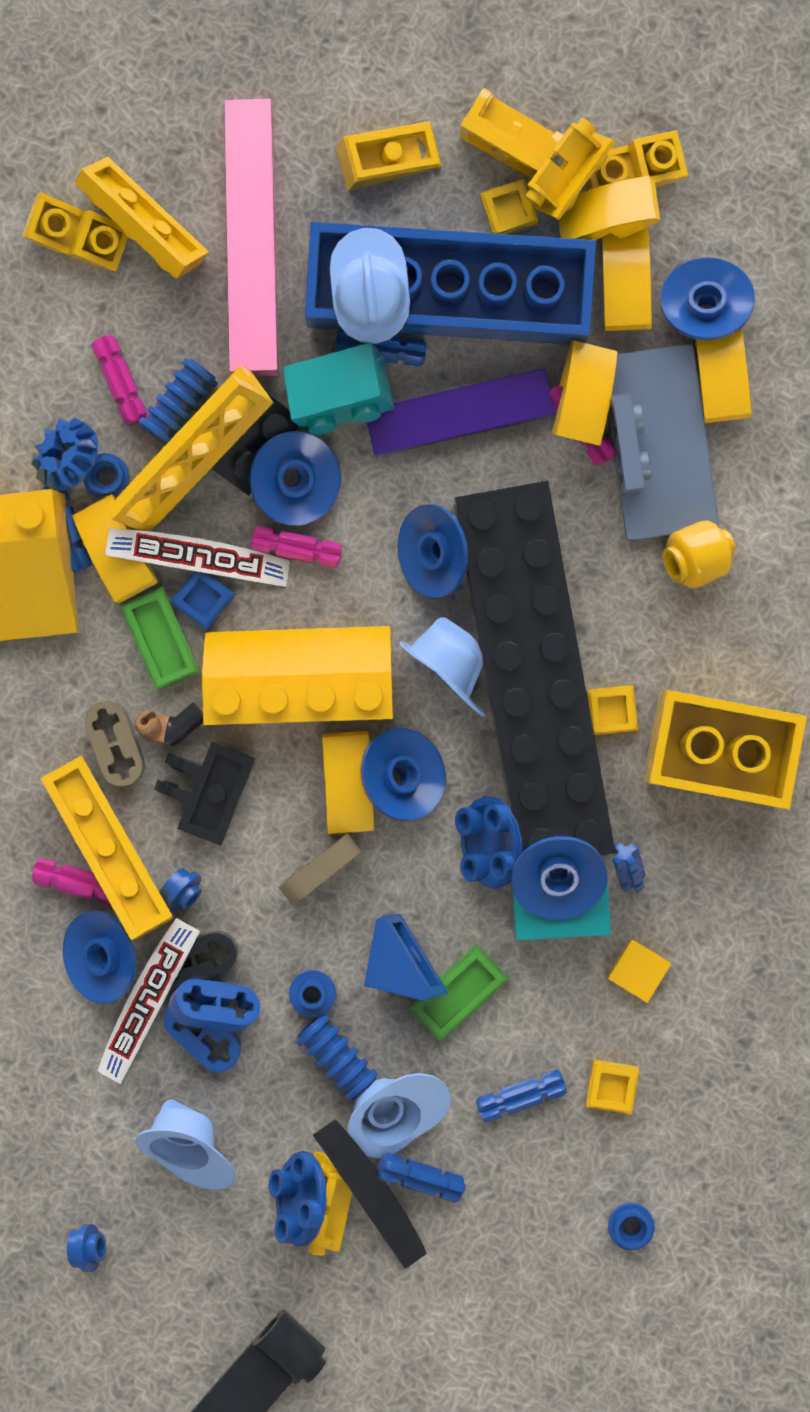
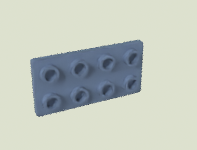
[608,344,719,541]

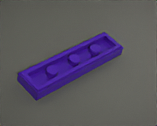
[367,368,555,457]

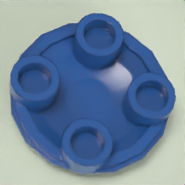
[455,796,522,889]
[268,1151,327,1247]

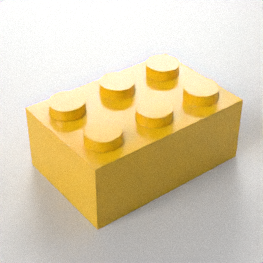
[643,690,807,810]

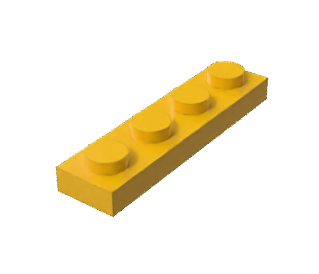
[40,755,174,942]

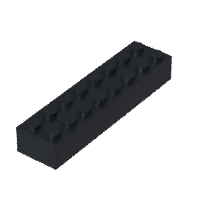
[454,480,615,856]

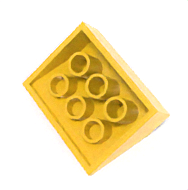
[0,489,80,641]

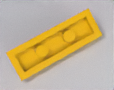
[74,157,209,279]

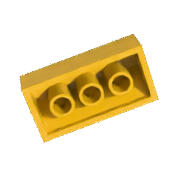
[202,626,393,725]

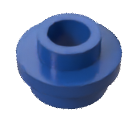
[83,453,130,499]
[159,868,202,912]
[289,970,336,1017]
[608,1202,655,1250]
[67,1224,106,1272]

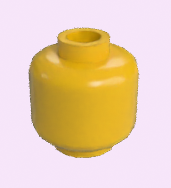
[662,520,735,588]

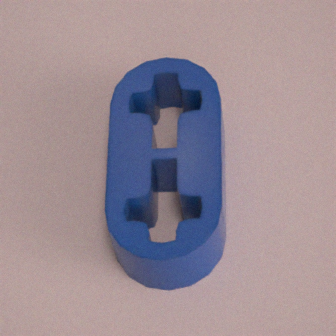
[169,979,261,1032]
[164,996,242,1072]

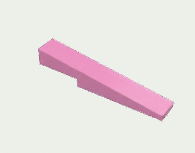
[225,99,279,377]

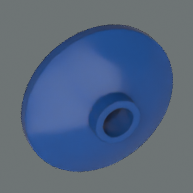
[660,257,755,340]
[249,431,341,525]
[398,504,468,598]
[361,728,446,821]
[511,836,608,920]
[63,910,136,1004]

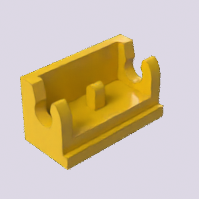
[459,88,563,179]

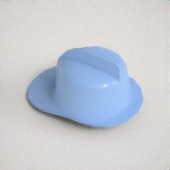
[330,228,410,344]
[399,617,486,717]
[347,1073,451,1158]
[135,1100,236,1190]

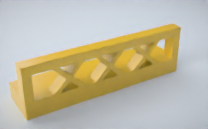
[106,366,273,532]

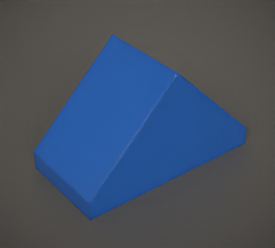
[364,914,449,1001]

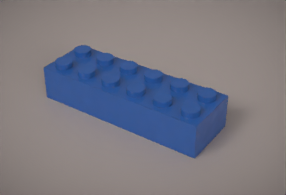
[305,222,596,344]

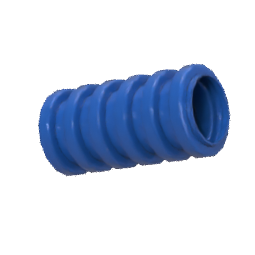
[138,358,218,445]
[295,1014,378,1101]

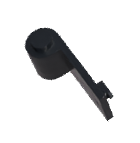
[190,1309,326,1412]

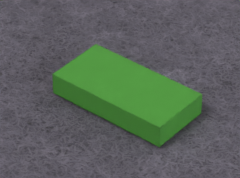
[120,587,200,690]
[409,943,509,1042]

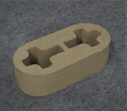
[85,701,145,787]
[278,833,362,905]

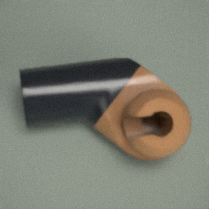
[135,702,203,746]

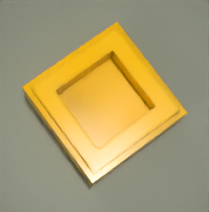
[480,179,539,235]
[586,685,638,736]
[606,937,672,1003]
[585,1059,639,1115]

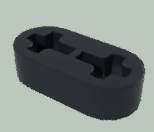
[171,930,238,988]

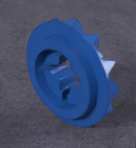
[31,417,98,491]

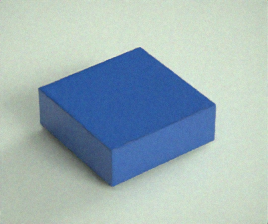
[170,571,236,631]

